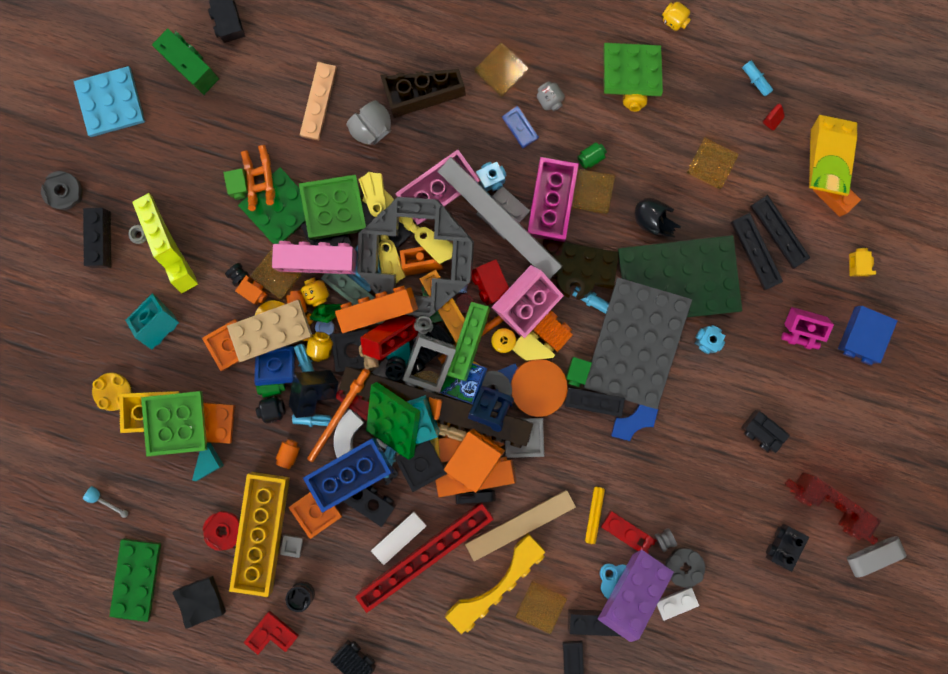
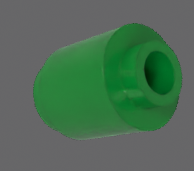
[577,142,607,169]
[256,383,286,398]

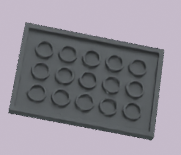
[583,277,692,409]

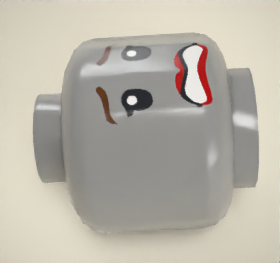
[537,81,565,112]

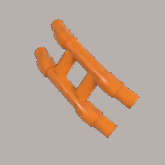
[241,145,275,211]

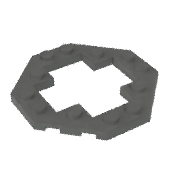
[357,197,474,317]

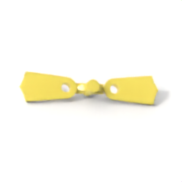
[359,172,406,283]
[362,190,453,264]

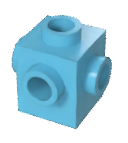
[476,162,507,191]
[694,325,726,354]

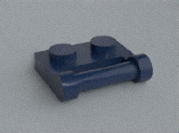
[468,386,514,432]

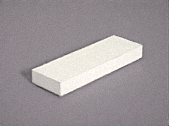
[371,511,427,565]

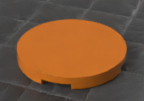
[511,359,567,417]

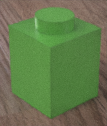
[223,168,248,200]

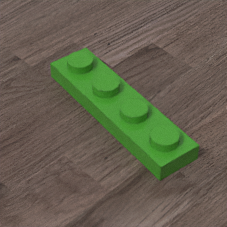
[447,302,491,382]

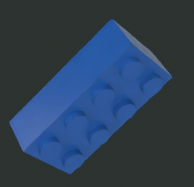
[303,438,394,513]

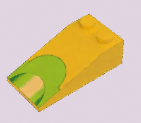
[809,115,857,196]

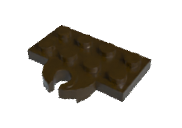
[542,239,619,300]

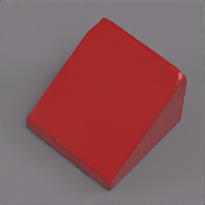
[763,103,785,131]

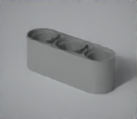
[847,536,907,577]

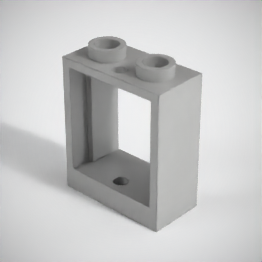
[403,333,456,393]

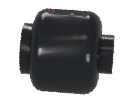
[256,396,286,424]

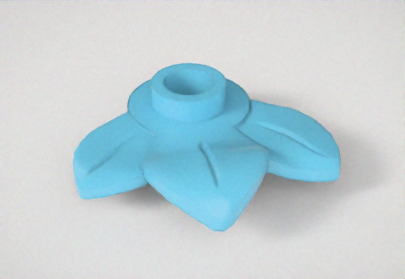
[599,564,627,599]

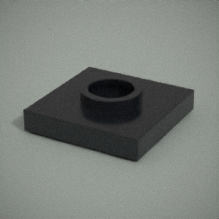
[330,329,369,372]

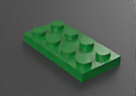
[109,538,161,622]

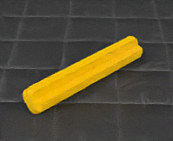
[585,487,605,544]

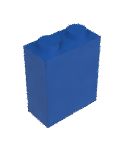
[838,306,898,365]

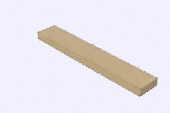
[465,490,576,561]

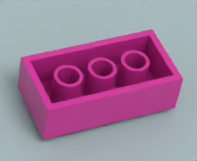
[527,157,579,242]

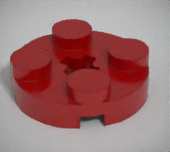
[203,511,240,551]

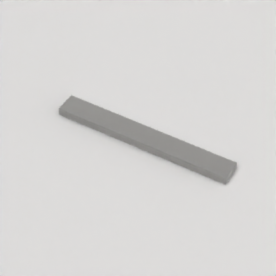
[437,157,562,279]

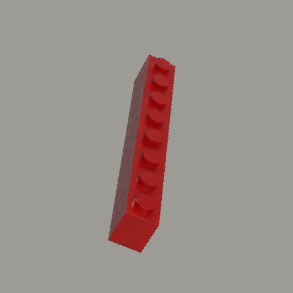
[355,503,494,613]

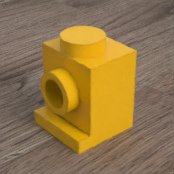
[849,248,876,277]

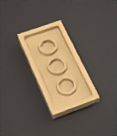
[227,300,313,362]

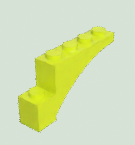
[132,193,198,294]

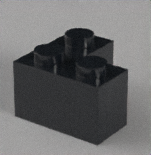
[288,370,339,418]

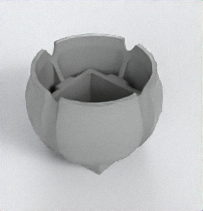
[346,100,391,145]

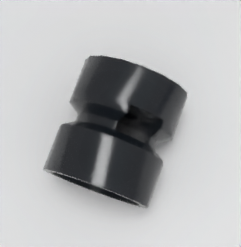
[285,581,315,612]

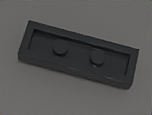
[564,388,625,417]

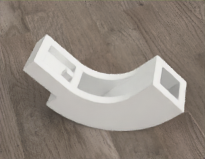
[334,409,365,458]

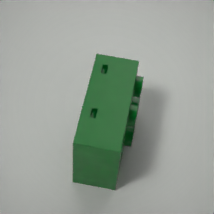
[152,28,219,95]

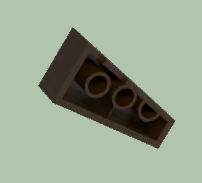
[380,69,466,118]

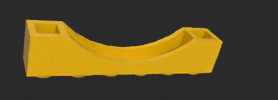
[445,533,545,634]

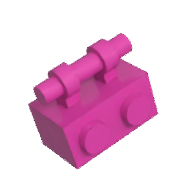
[781,307,834,350]

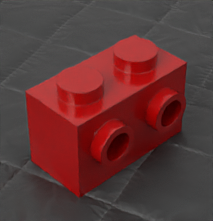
[472,259,509,305]

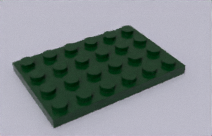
[618,235,742,318]

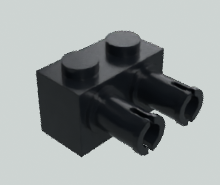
[765,524,809,572]

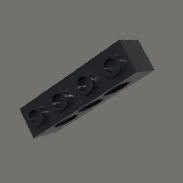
[343,485,396,527]

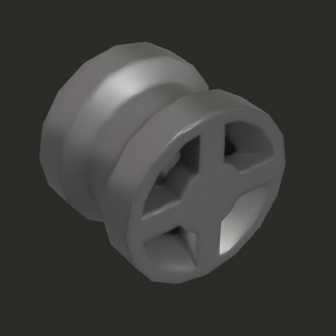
[654,528,677,552]

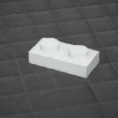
[657,587,699,621]

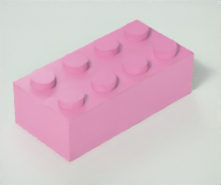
[272,241,357,274]

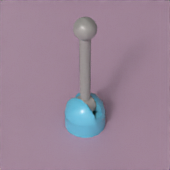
[83,486,128,518]

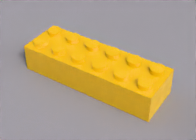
[229,472,290,597]

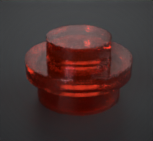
[455,294,474,313]

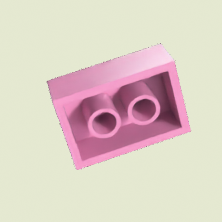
[491,265,564,338]

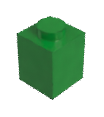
[566,357,592,387]

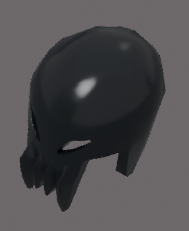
[634,198,681,238]

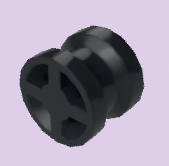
[225,263,250,287]
[385,356,406,381]

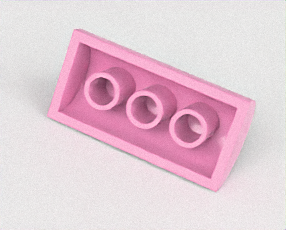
[395,150,480,225]

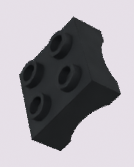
[172,575,226,629]

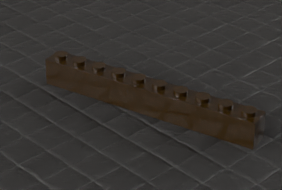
[339,366,533,448]

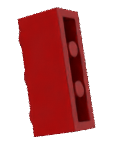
[360,315,418,360]

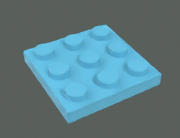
[74,66,145,137]

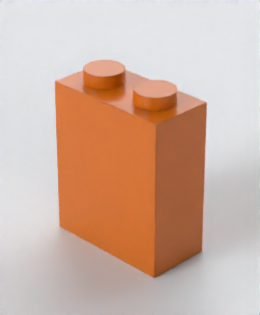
[444,429,505,493]

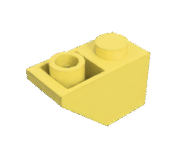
[512,331,555,361]

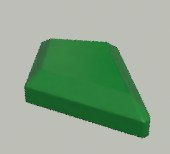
[310,304,342,323]

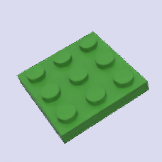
[603,43,663,96]
[299,175,366,240]
[141,391,208,456]

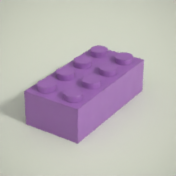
[598,550,674,642]

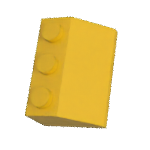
[119,391,179,433]

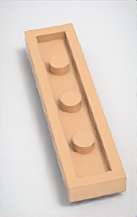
[300,62,337,141]

